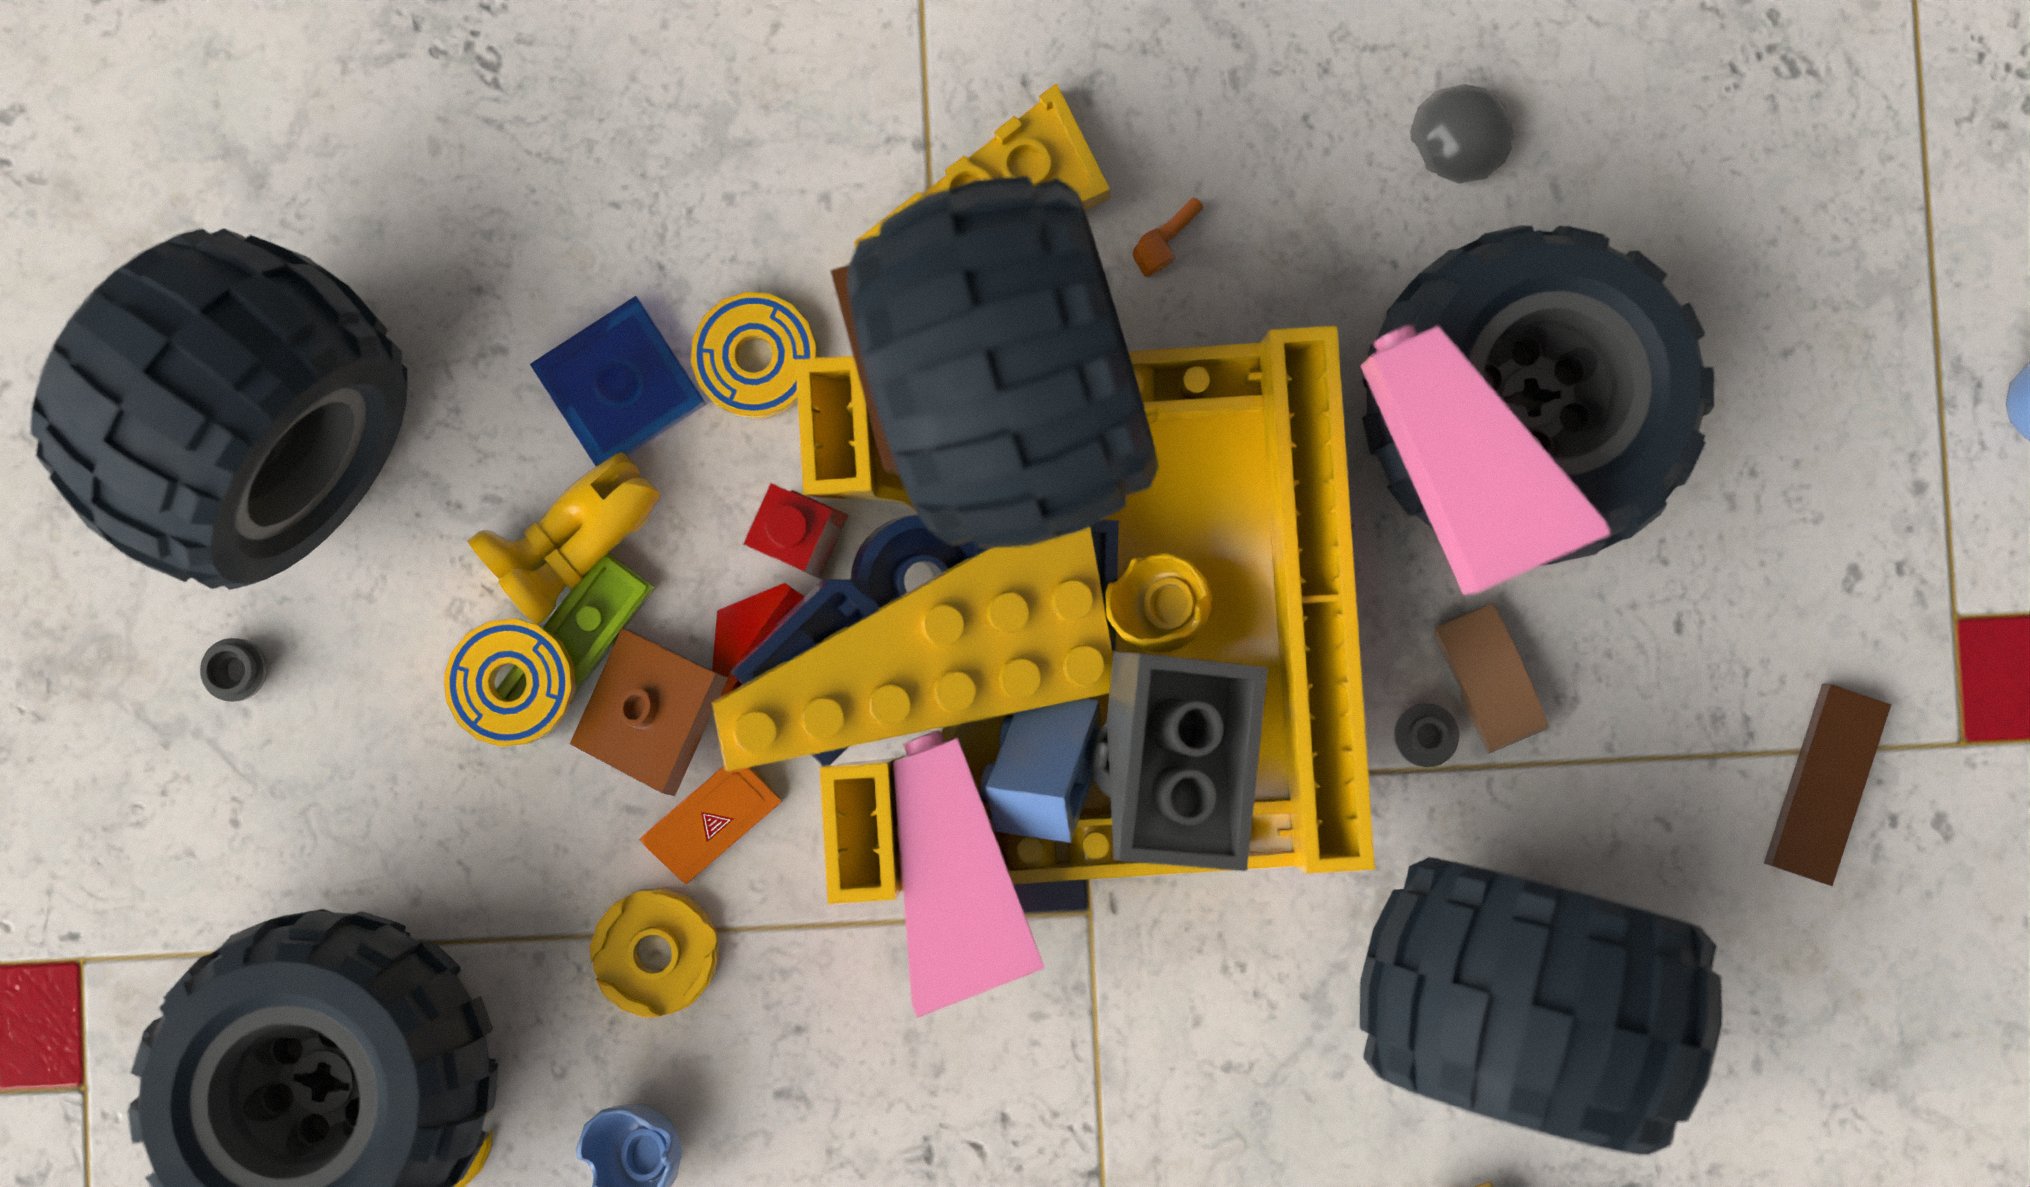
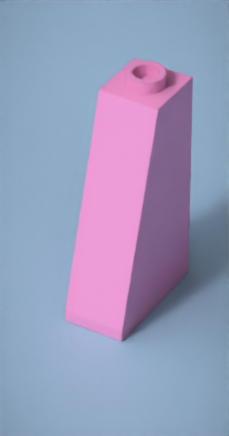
[1361,324,1611,595]
[894,730,1044,1017]

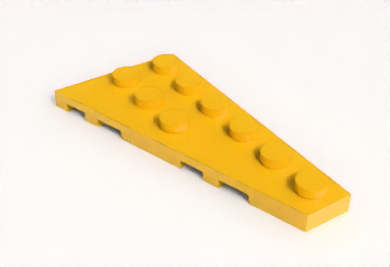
[712,527,1113,772]

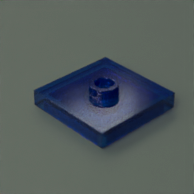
[530,296,707,466]

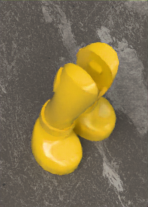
[467,452,661,626]

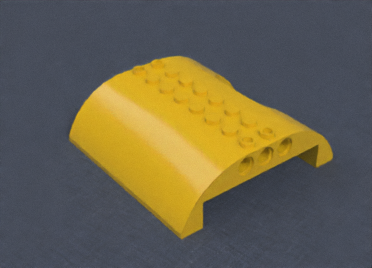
[795,325,1375,904]

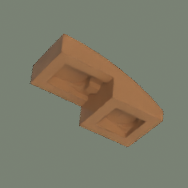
[1434,603,1549,754]

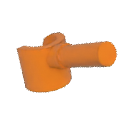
[1132,197,1203,277]

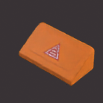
[639,766,783,885]

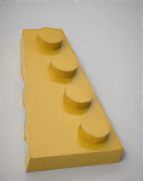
[854,83,1111,247]

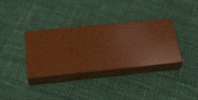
[1764,684,1891,886]

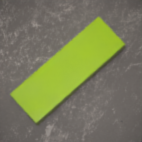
[496,552,656,739]

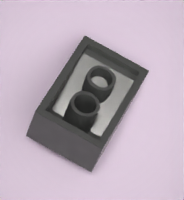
[1107,652,1268,871]

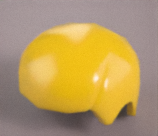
[1105,552,1212,652]

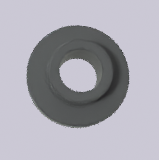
[200,638,267,702]
[1394,703,1459,767]

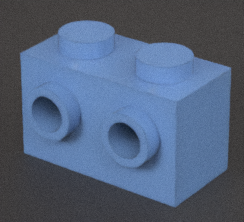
[981,699,1102,843]

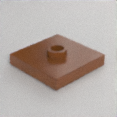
[570,628,728,796]

